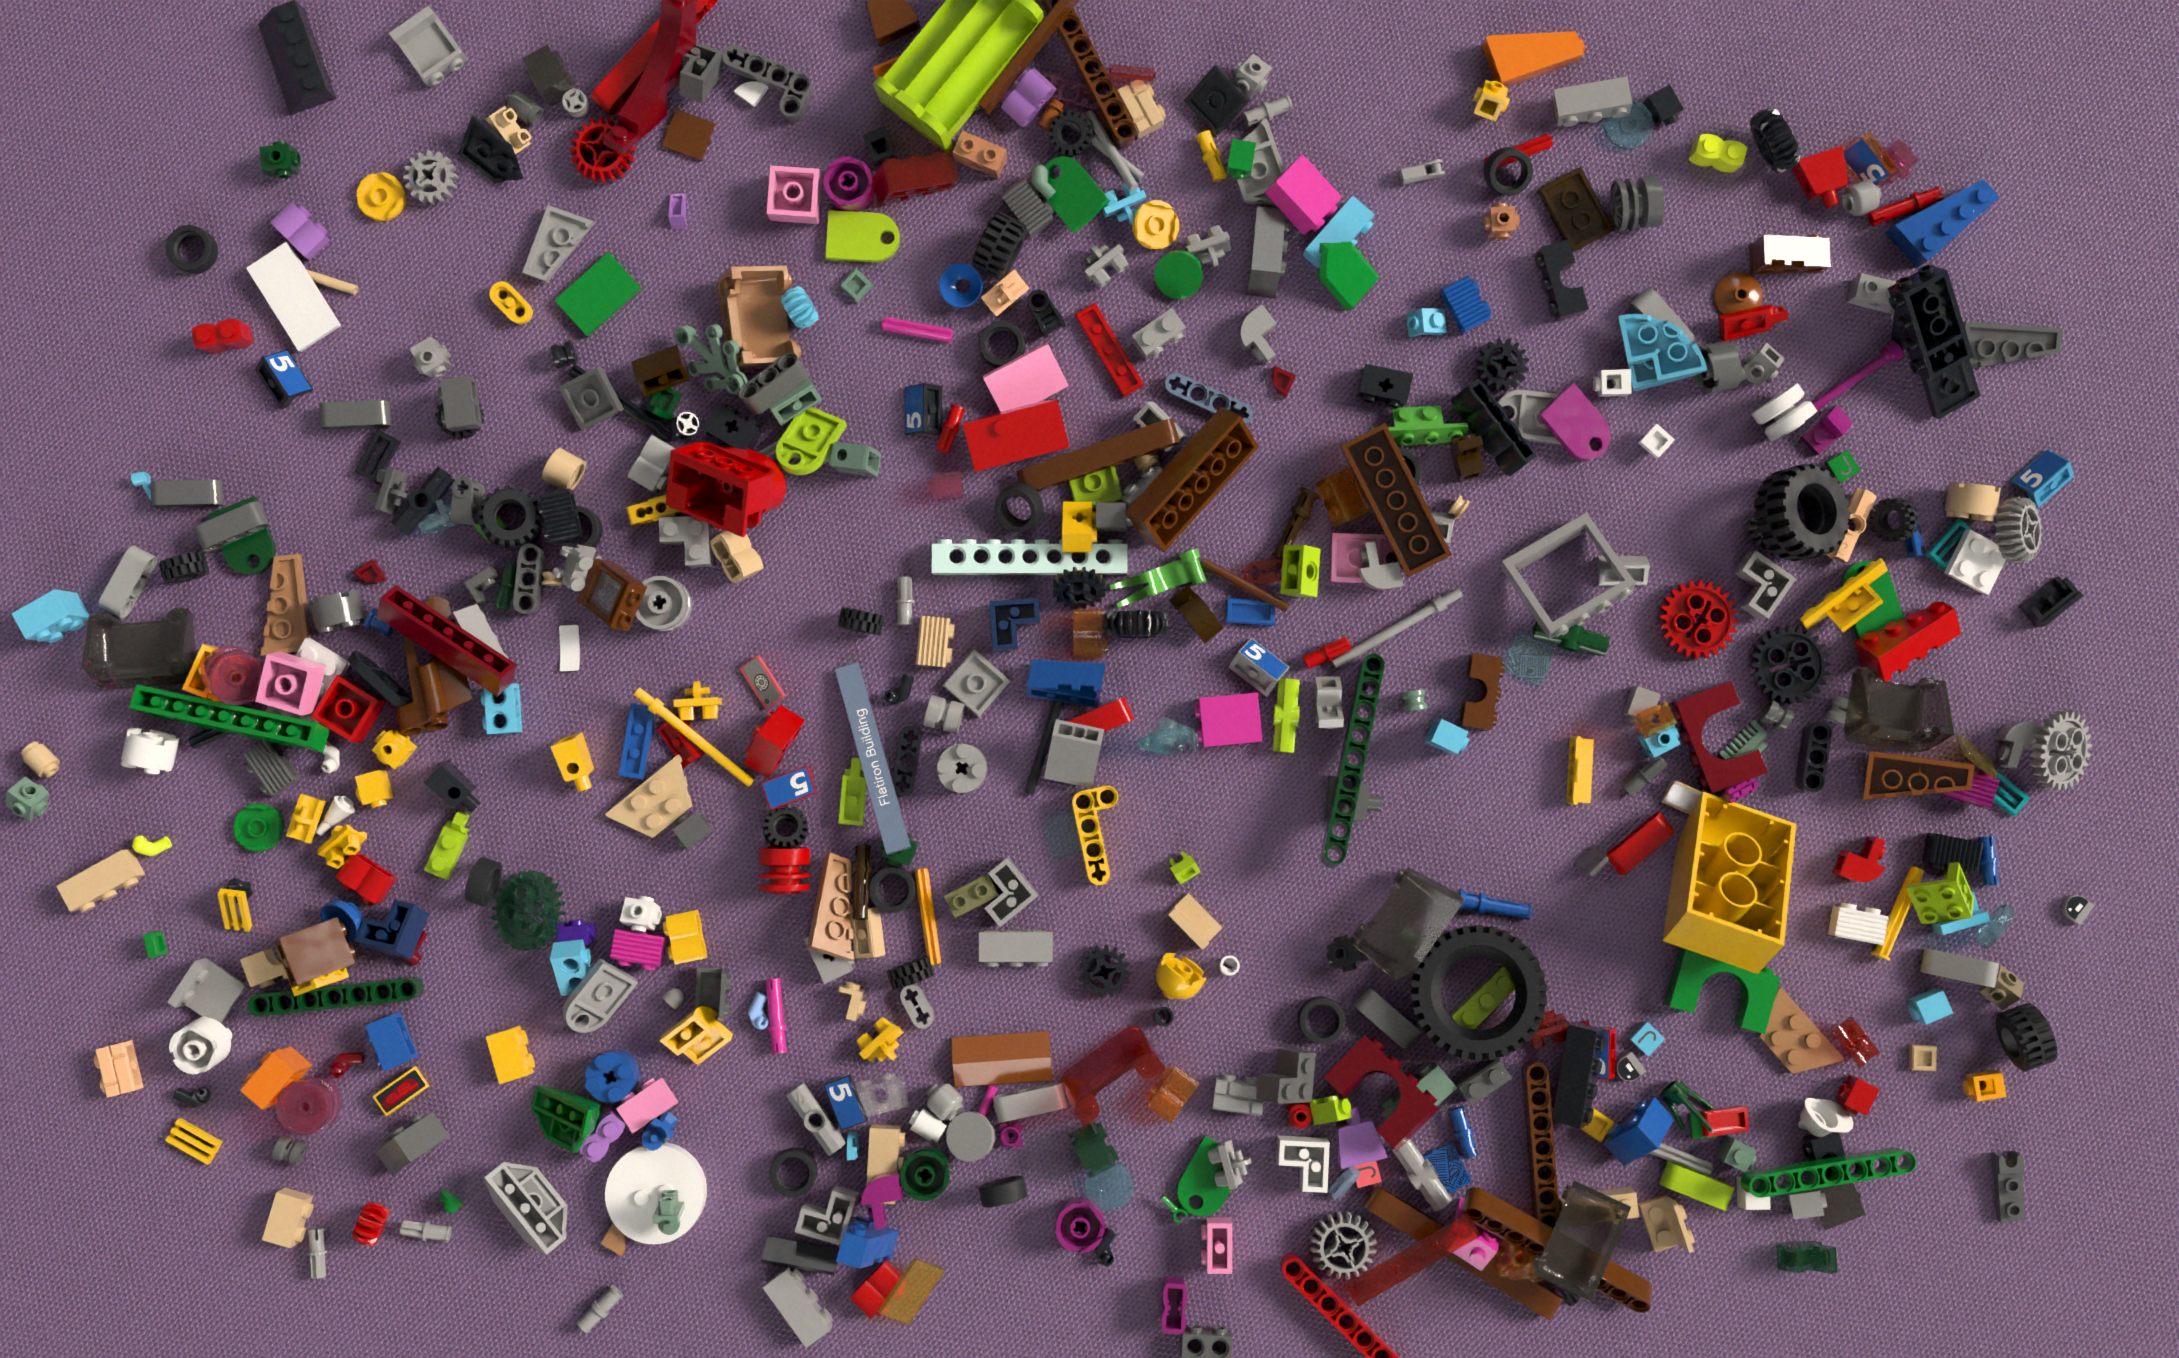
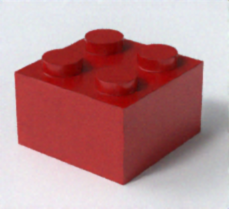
[311,675,388,743]

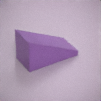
[668,193,687,229]

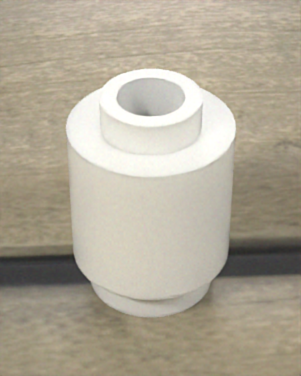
[909,1108,947,1143]

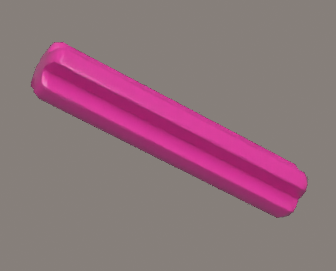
[882,317,953,343]

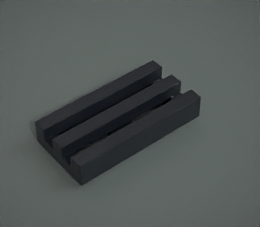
[354,429,401,484]

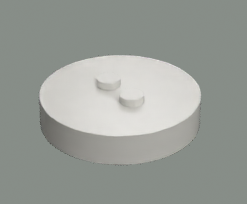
[605,1142,707,1244]

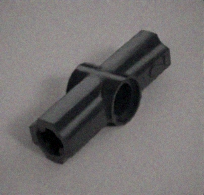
[391,466,455,536]

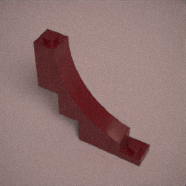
[603,0,697,155]

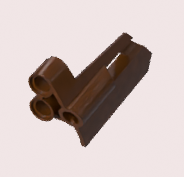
[396,595,472,736]

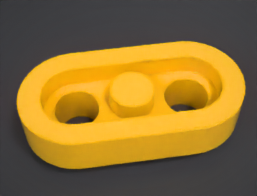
[489,281,533,325]

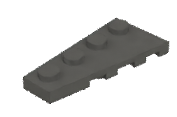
[1963,322,2063,368]

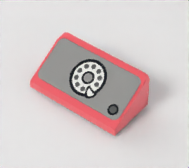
[740,655,786,710]

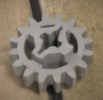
[403,150,459,205]

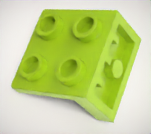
[1907,862,1974,924]

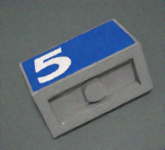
[1229,638,1290,697]

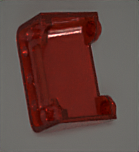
[1061,1026,1166,1127]

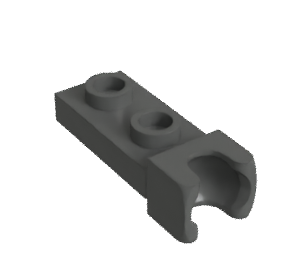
[1991,1150,2025,1222]

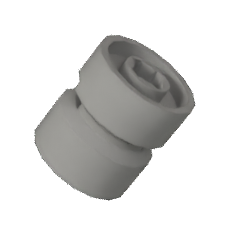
[924,695,965,734]

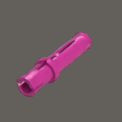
[765,978,787,1054]

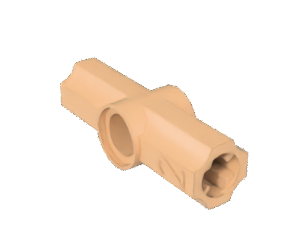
[1827,488,1877,563]

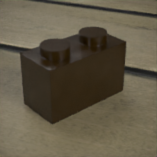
[631,345,690,397]

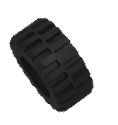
[1753,464,1850,562]

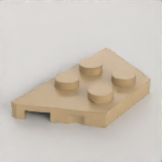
[605,755,692,838]

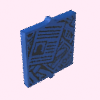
[1423,1142,1472,1193]

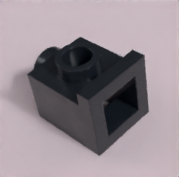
[863,126,897,168]

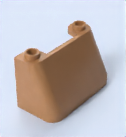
[718,266,801,371]

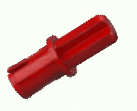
[936,404,965,453]
[1302,637,1351,670]

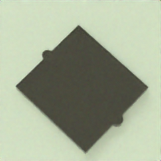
[1818,1183,1866,1230]

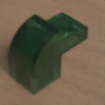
[1776,1240,1838,1274]

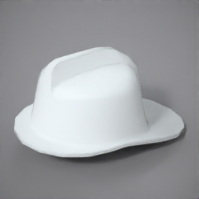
[1798,1098,1853,1137]

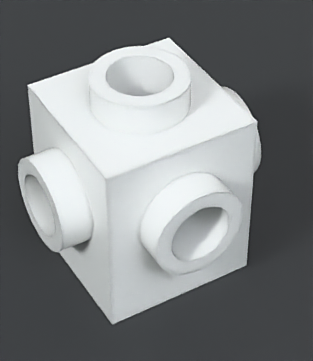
[620,896,662,933]

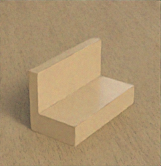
[1167,893,1222,950]

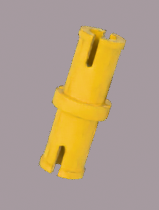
[1196,130,1228,182]

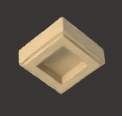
[1909,1044,1937,1071]

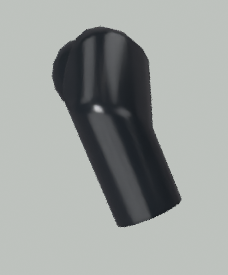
[173,1087,211,1108]
[1095,1227,1117,1267]

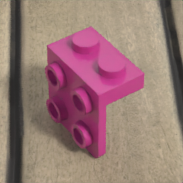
[1439,1198,1500,1271]

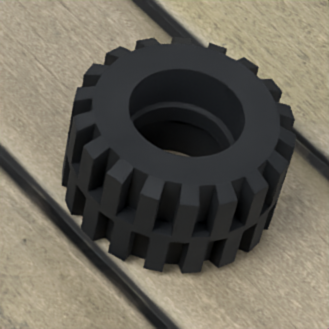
[973,212,1027,280]
[478,485,543,551]
[1996,1003,2058,1072]

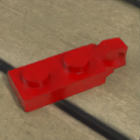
[1719,305,1788,341]

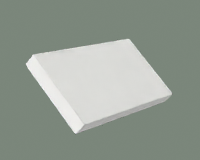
[246,242,341,352]

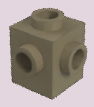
[1980,965,2024,1010]

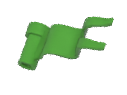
[1109,548,1206,608]

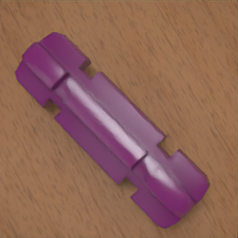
[1722,778,1759,803]

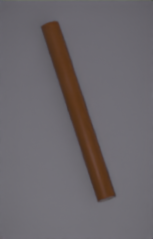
[1201,558,1290,613]

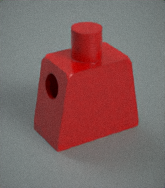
[1792,146,1848,209]

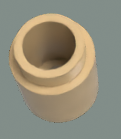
[21,741,60,777]

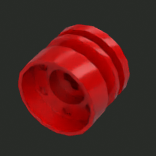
[758,847,810,894]

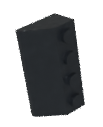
[258,0,337,115]

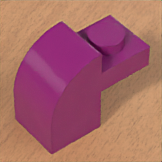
[861,1170,903,1229]

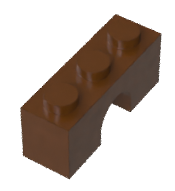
[1458,653,1505,730]

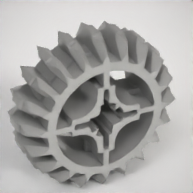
[1995,497,2043,563]
[1310,1211,1377,1280]

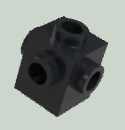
[1326,935,1368,973]

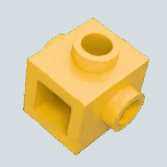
[1473,80,1510,122]
[372,728,418,770]

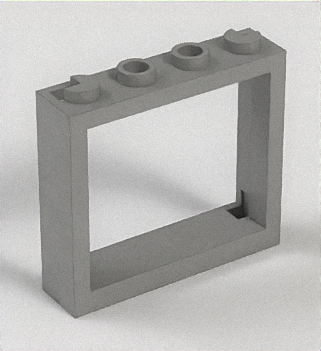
[1502,512,1636,640]

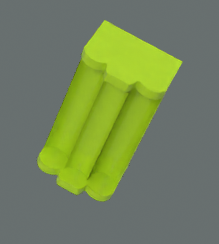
[873,0,1044,155]

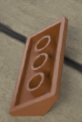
[952,1031,1053,1087]

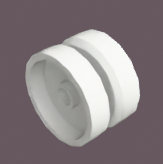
[1751,383,1817,442]

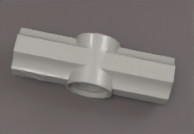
[786,1083,847,1156]
[1392,1139,1452,1212]

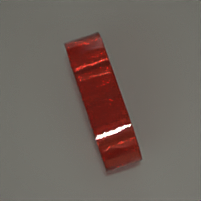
[1243,559,1283,585]

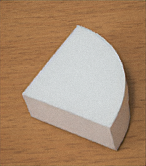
[734,81,769,108]

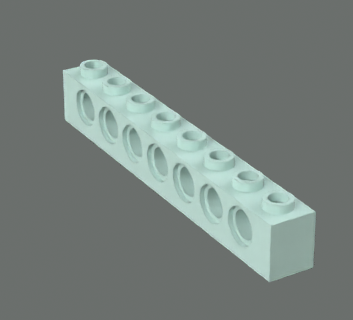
[932,539,1127,575]

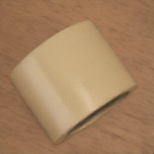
[542,448,586,490]

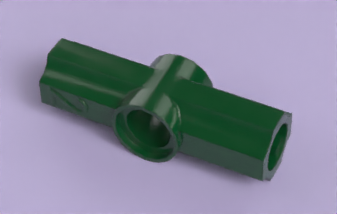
[1532,620,1610,657]

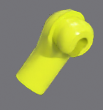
[132,835,172,857]

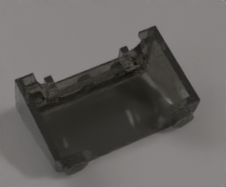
[81,607,196,690]
[1844,667,1954,752]
[1351,867,1464,981]
[1531,1180,1631,1303]

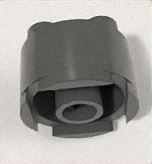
[1693,340,1746,395]
[308,590,365,634]

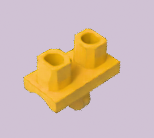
[674,681,722,721]
[286,794,326,843]
[318,824,367,869]
[857,1017,904,1062]

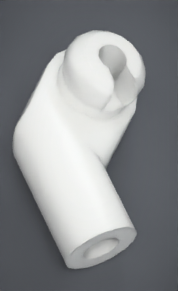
[321,741,340,773]

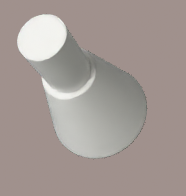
[316,796,355,836]

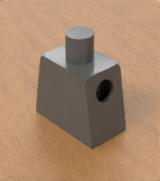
[1324,775,1382,822]

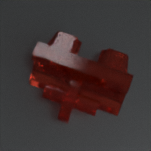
[1529,1010,1570,1049]
[1831,1017,1880,1068]

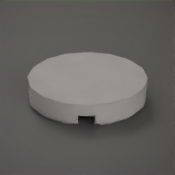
[946,1112,995,1162]

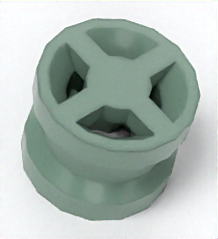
[1401,689,1428,712]

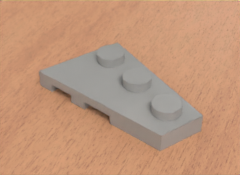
[522,205,595,283]

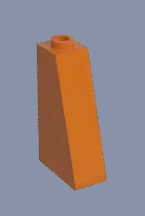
[1482,31,1585,87]

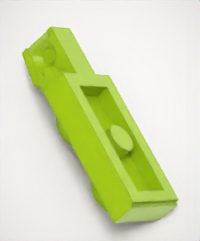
[838,757,867,826]
[424,811,470,880]

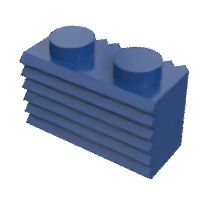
[1439,275,1491,335]

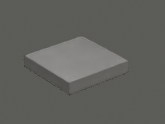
[942,649,1011,717]

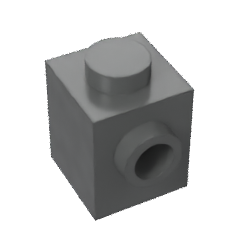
[673,811,715,849]

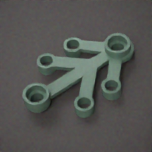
[674,324,748,395]

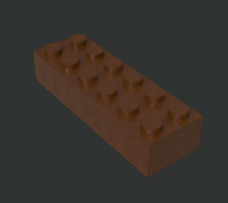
[1125,407,1259,552]
[1339,423,1452,578]

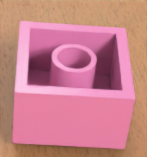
[767,165,822,224]
[255,651,326,716]

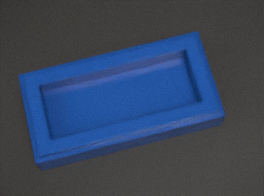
[1225,598,1275,626]

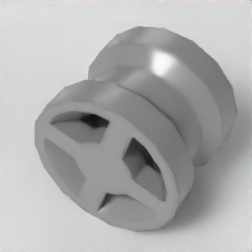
[562,89,591,118]

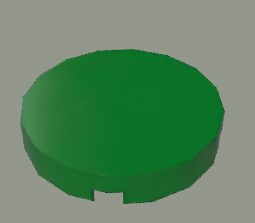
[1155,250,1203,299]
[233,803,285,852]

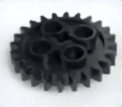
[1748,625,1831,704]

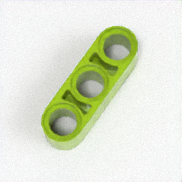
[1659,1160,1735,1211]

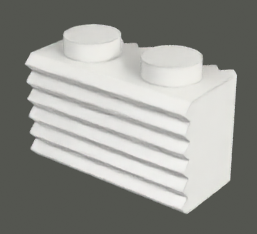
[1828,902,1888,945]

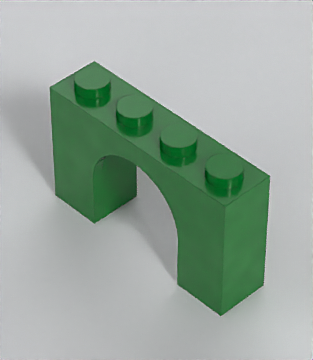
[1664,948,1781,1034]

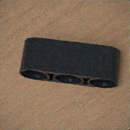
[1795,722,1832,792]

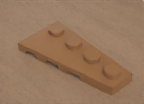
[260,554,311,657]

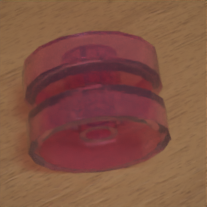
[201,645,263,706]
[276,1076,342,1135]

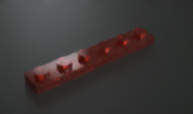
[1345,1213,1481,1306]

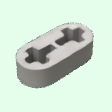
[900,984,934,1029]

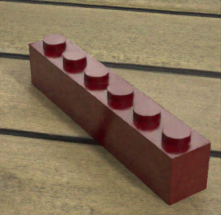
[377,585,517,697]

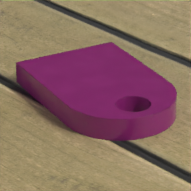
[1537,383,1611,460]

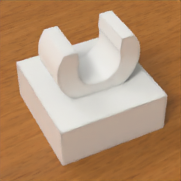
[1638,424,1675,459]

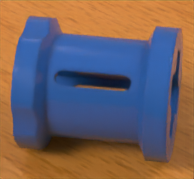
[364,608,395,637]

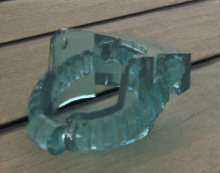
[1138,718,1199,755]

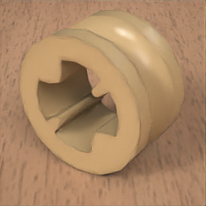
[1448,495,1470,520]
[541,572,564,586]

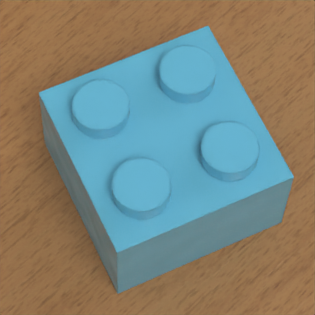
[11,589,91,643]

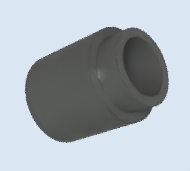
[505,91,543,125]

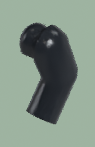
[884,674,915,705]

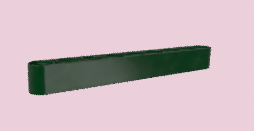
[1320,653,1385,868]

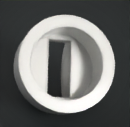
[1219,956,1240,976]

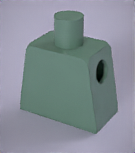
[824,442,882,477]

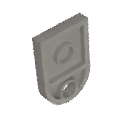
[1498,390,1560,444]
[563,959,638,1033]

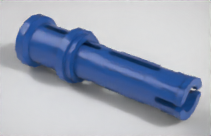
[1455,889,1532,920]

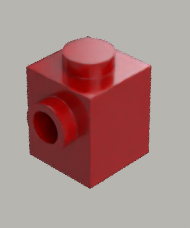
[1836,1075,1880,1116]

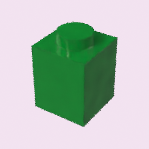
[1226,139,1256,180]

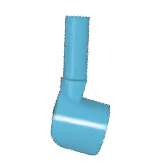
[131,472,151,501]

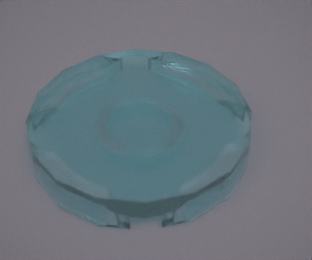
[1604,100,1653,150]
[1976,904,2015,949]
[1085,1161,1133,1211]

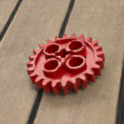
[1657,580,1739,659]

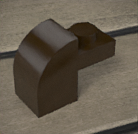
[1450,433,1485,482]
[1169,585,1223,643]

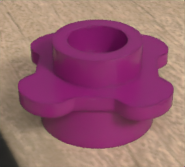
[999,1123,1023,1148]

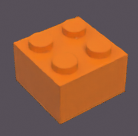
[240,1046,312,1110]

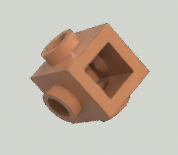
[1483,203,1520,240]

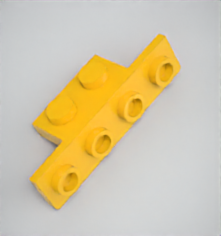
[1800,558,1888,633]

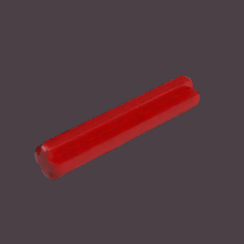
[1483,134,1553,169]

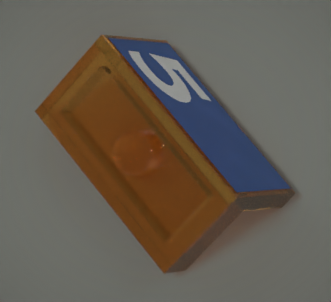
[1843,131,1900,186]

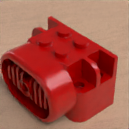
[666,442,786,537]

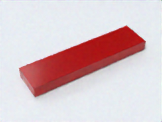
[1074,303,1144,399]

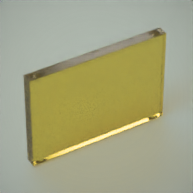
[878,1257,945,1324]

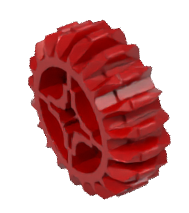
[569,117,636,184]

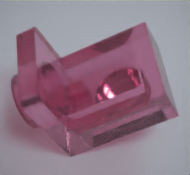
[1883,139,1918,182]

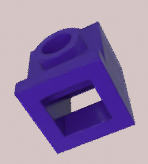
[556,919,596,945]

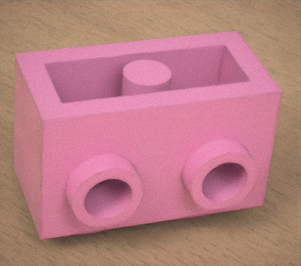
[616,1078,679,1133]
[1201,1217,1232,1274]

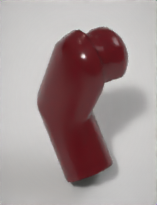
[329,1052,365,1079]

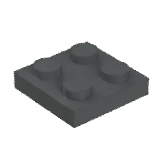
[559,366,624,431]

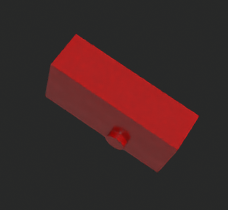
[962,398,1070,472]

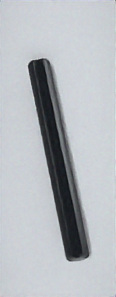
[569,365,672,440]

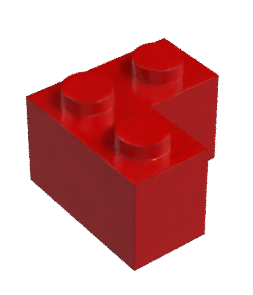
[744,705,805,779]

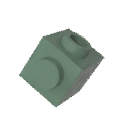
[1716,1135,1757,1173]

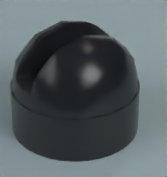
[1153,1007,1174,1027]

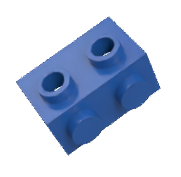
[365,1012,419,1071]

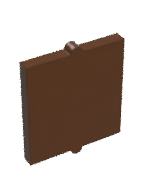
[662,109,716,161]

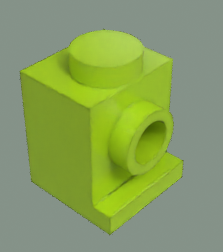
[1310,1095,1352,1125]

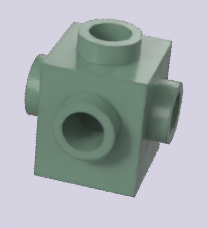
[6,777,49,822]

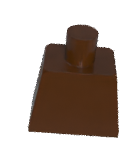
[867,0,921,47]

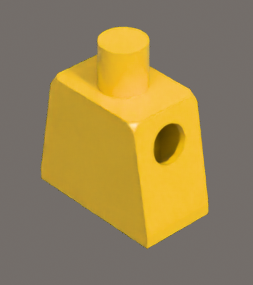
[550,732,594,792]

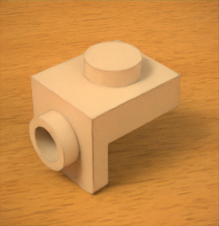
[838,982,866,1021]

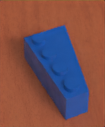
[1885,179,1999,267]

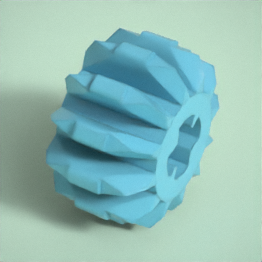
[781,286,819,330]

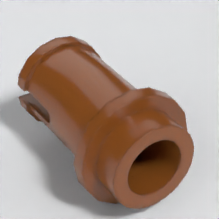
[1037,98,1064,131]

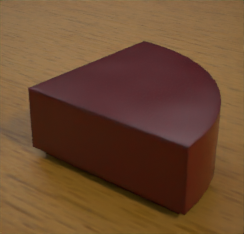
[1272,366,1296,399]
[353,559,388,584]

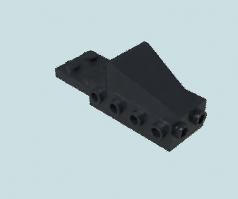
[1888,265,1981,419]

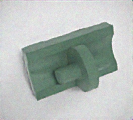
[652,1190,685,1235]

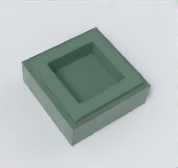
[839,268,874,303]

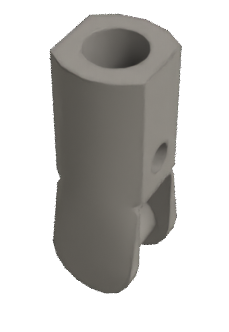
[1399,159,1445,185]

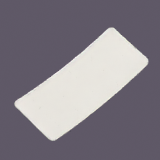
[559,625,580,671]

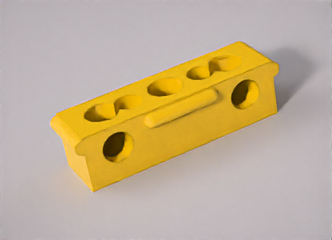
[626,495,684,526]
[1566,736,1594,805]

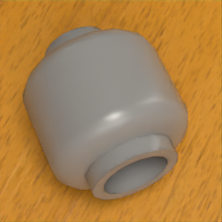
[1842,180,1881,216]
[927,1083,963,1120]

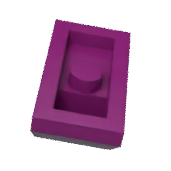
[1800,405,1853,455]

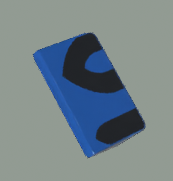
[1899,508,1926,558]

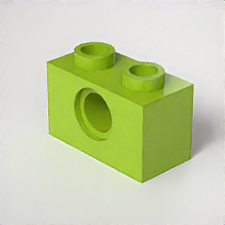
[1280,545,1321,597]

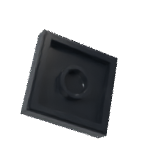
[1184,65,1250,136]

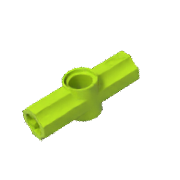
[1272,678,1300,753]

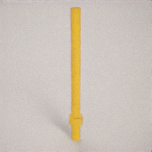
[633,687,754,787]

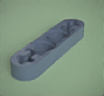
[1164,373,1253,425]

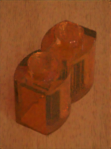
[1073,609,1108,658]
[1146,1064,1200,1124]

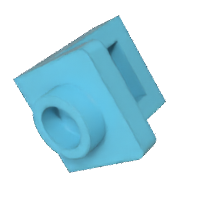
[1407,308,1447,337]

